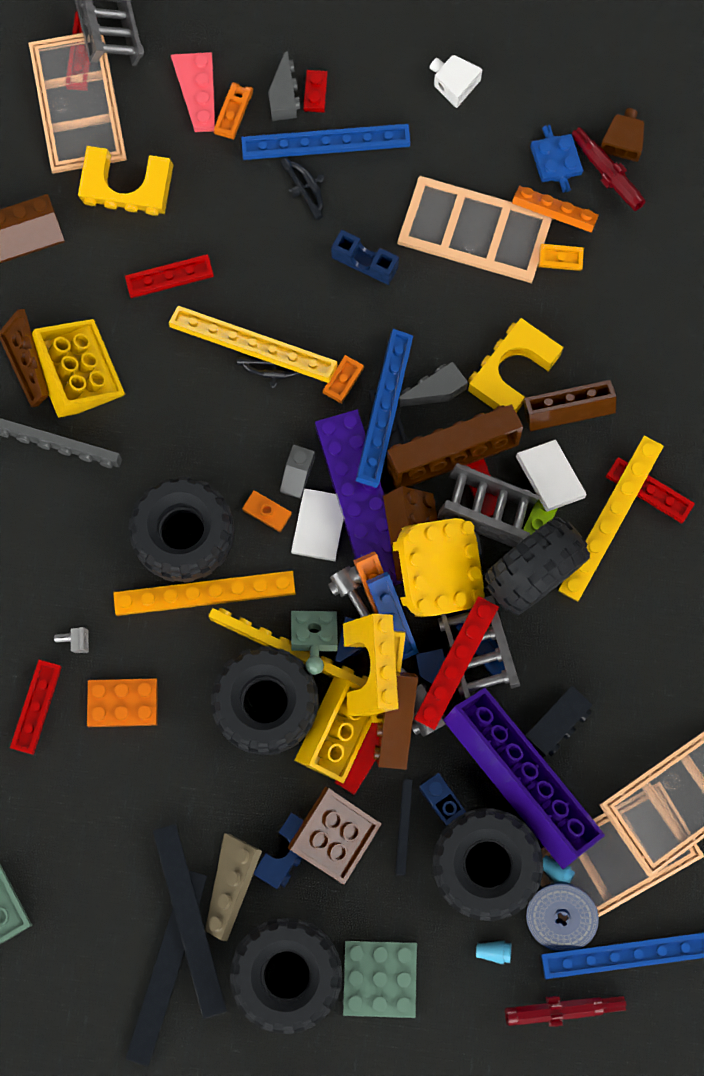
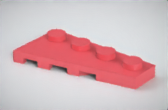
[171,52,215,132]

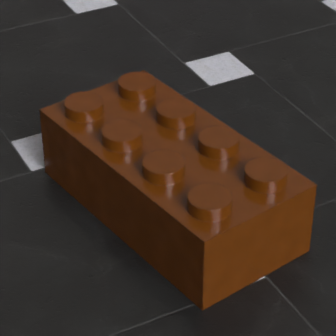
[383,486,438,581]

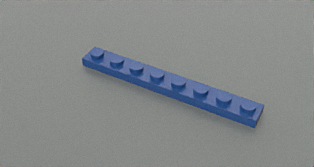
[241,124,410,160]
[355,329,413,488]
[541,933,704,979]

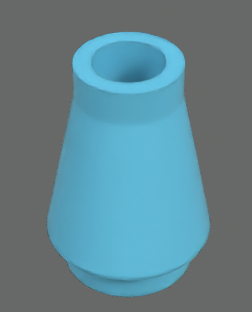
[543,855,576,883]
[476,940,511,965]

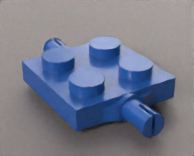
[530,125,583,193]

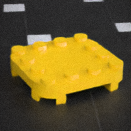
[393,518,485,617]

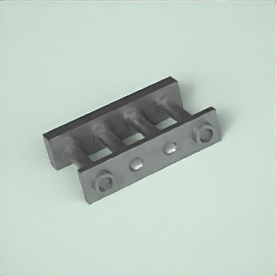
[75,0,144,66]
[437,463,539,548]
[438,595,520,699]

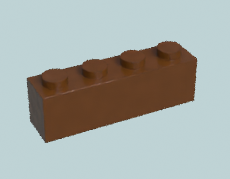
[524,380,616,431]
[373,671,418,770]

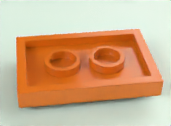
[87,679,158,727]

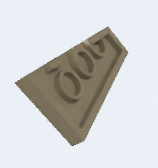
[205,833,262,941]

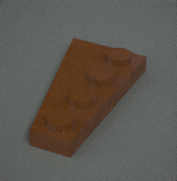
[0,309,49,407]

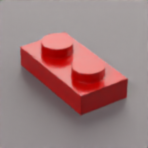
[304,70,328,113]

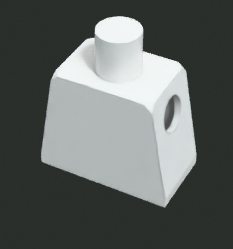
[430,55,482,108]

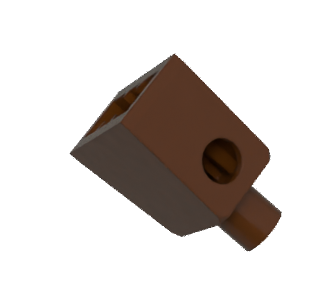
[601,108,644,162]

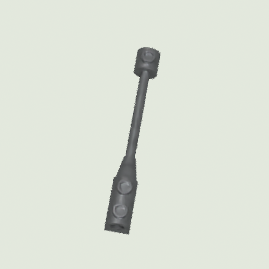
[328,566,446,737]

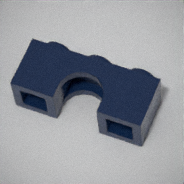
[331,230,399,285]
[253,813,304,890]

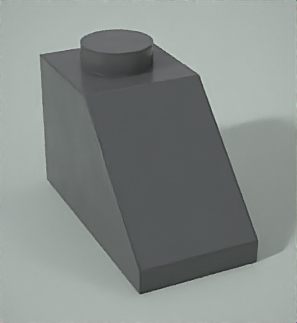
[280,445,315,499]

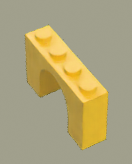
[78,146,173,216]
[468,318,564,413]
[343,614,398,716]

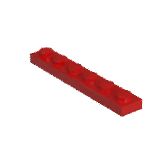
[414,596,499,730]

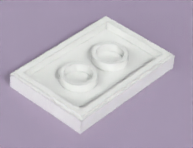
[516,440,587,512]
[291,488,343,561]

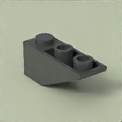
[269,52,300,121]
[398,362,468,407]

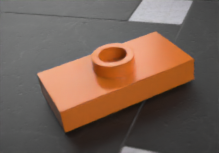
[242,491,292,533]

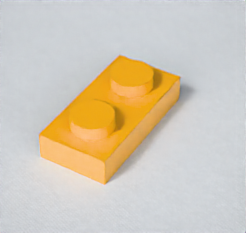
[538,244,584,271]

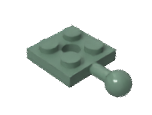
[291,611,338,675]

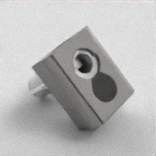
[54,627,89,653]

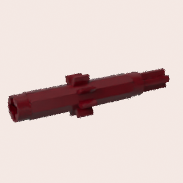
[572,127,646,211]
[505,996,626,1027]

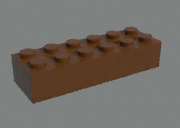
[386,404,523,489]

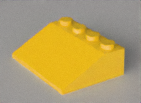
[32,319,125,418]

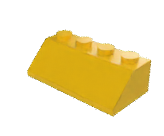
[295,677,372,784]

